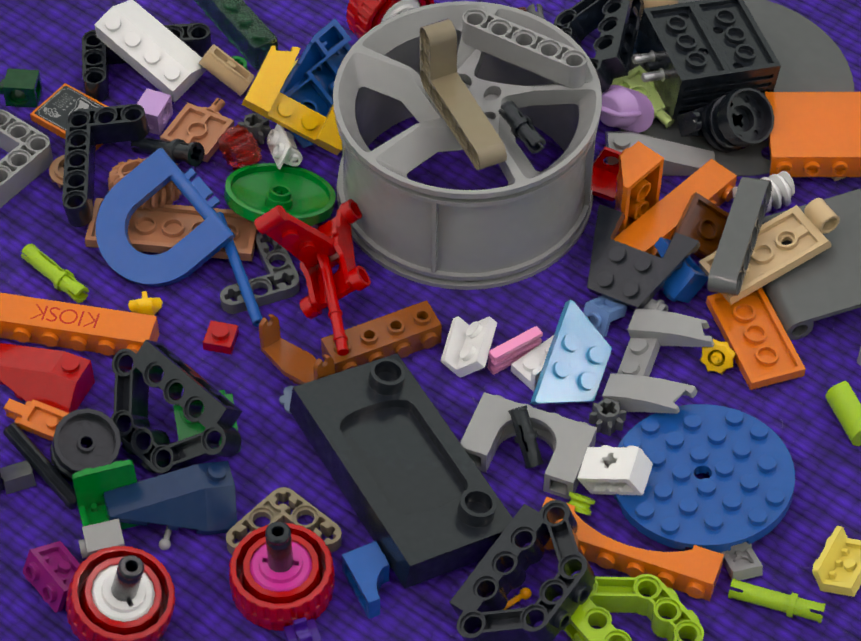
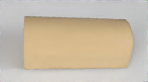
[198,44,255,96]

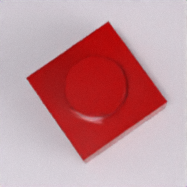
[203,320,239,354]

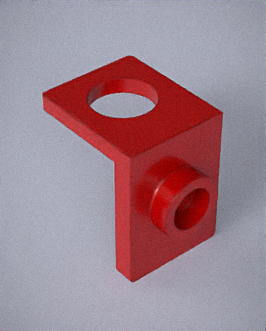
[591,146,622,202]

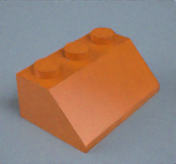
[615,141,664,235]

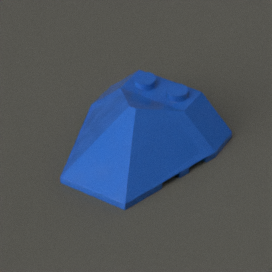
[280,18,352,148]

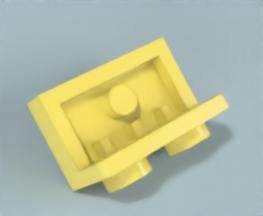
[812,526,861,597]

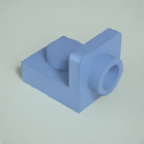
[583,296,627,337]

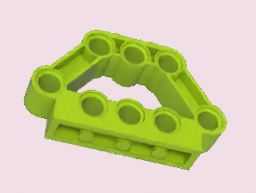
[564,573,704,641]

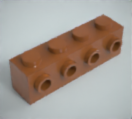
[321,300,442,373]

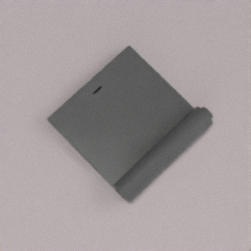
[762,189,861,340]

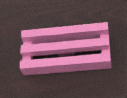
[487,326,543,375]

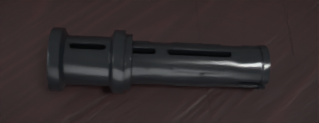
[131,137,205,167]

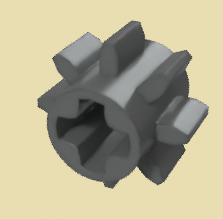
[238,113,271,146]
[589,398,627,436]

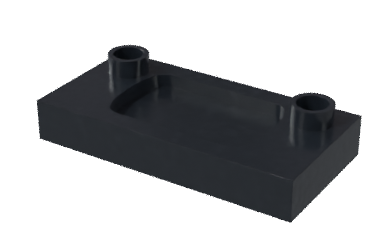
[289,353,513,589]

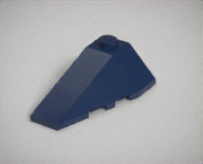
[103,461,237,535]

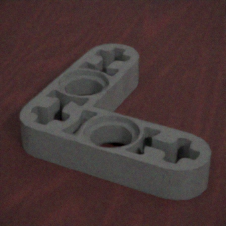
[220,232,300,314]

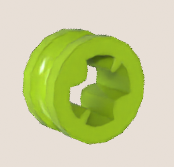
[566,491,596,515]

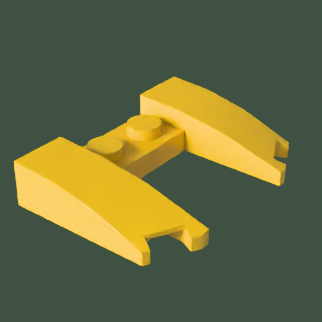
[241,46,342,156]

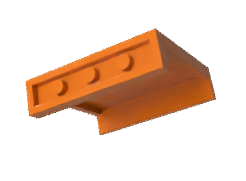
[765,92,861,177]

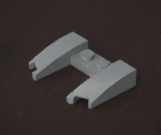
[602,309,714,414]

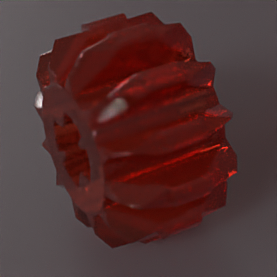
[218,125,262,170]

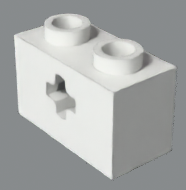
[577,445,653,495]

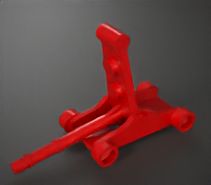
[254,199,371,356]

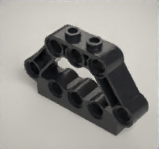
[553,0,644,93]
[111,340,242,474]
[449,500,595,641]

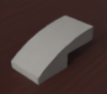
[719,542,763,581]

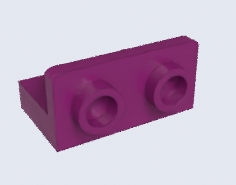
[23,541,80,613]

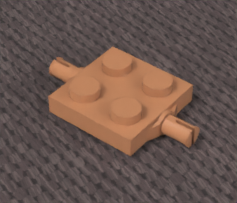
[160,98,234,165]

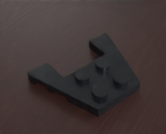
[587,204,701,309]

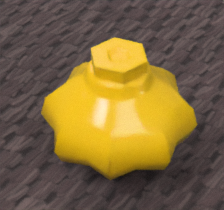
[128,291,163,316]
[700,339,735,374]

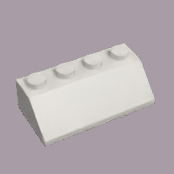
[94,0,206,103]

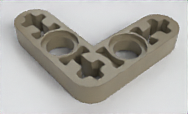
[226,487,342,555]

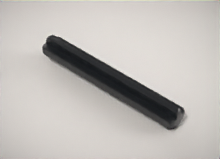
[3,423,78,510]

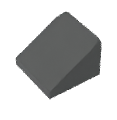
[0,460,36,494]

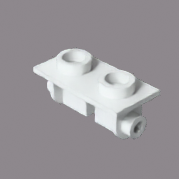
[267,124,303,169]

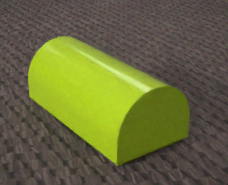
[825,381,861,446]

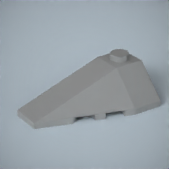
[605,131,715,176]

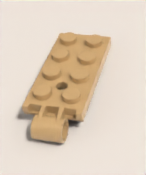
[699,198,840,305]

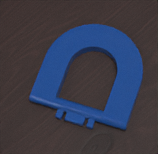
[96,148,235,287]

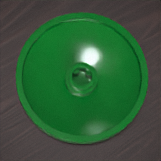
[224,163,336,226]

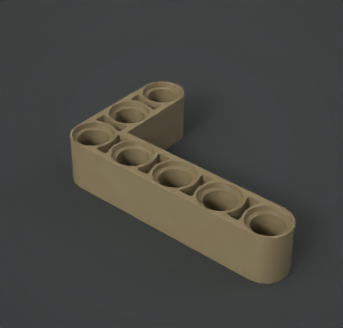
[419,18,507,171]

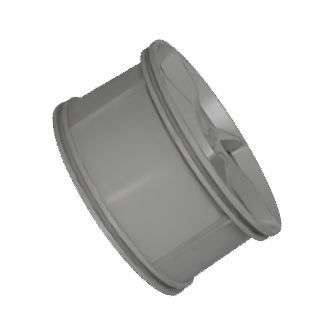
[333,1,602,290]

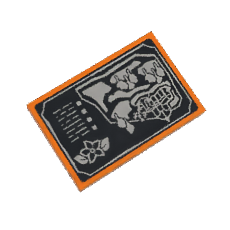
[30,83,109,150]

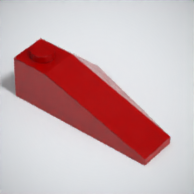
[0,343,95,413]

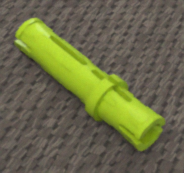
[21,243,89,303]
[728,578,826,624]

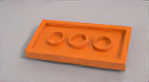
[706,287,806,390]

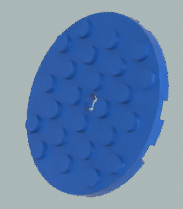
[614,404,795,552]

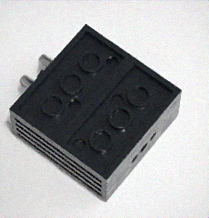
[632,0,781,120]

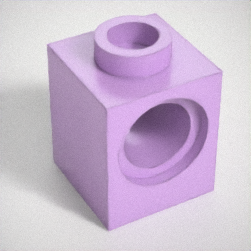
[137,88,173,135]

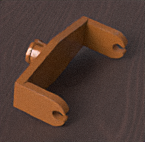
[259,314,335,384]

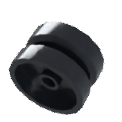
[50,408,121,482]

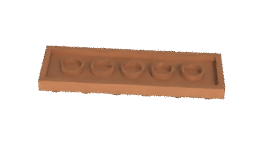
[85,198,258,261]

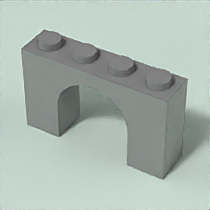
[460,392,597,500]

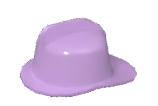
[600,85,654,133]

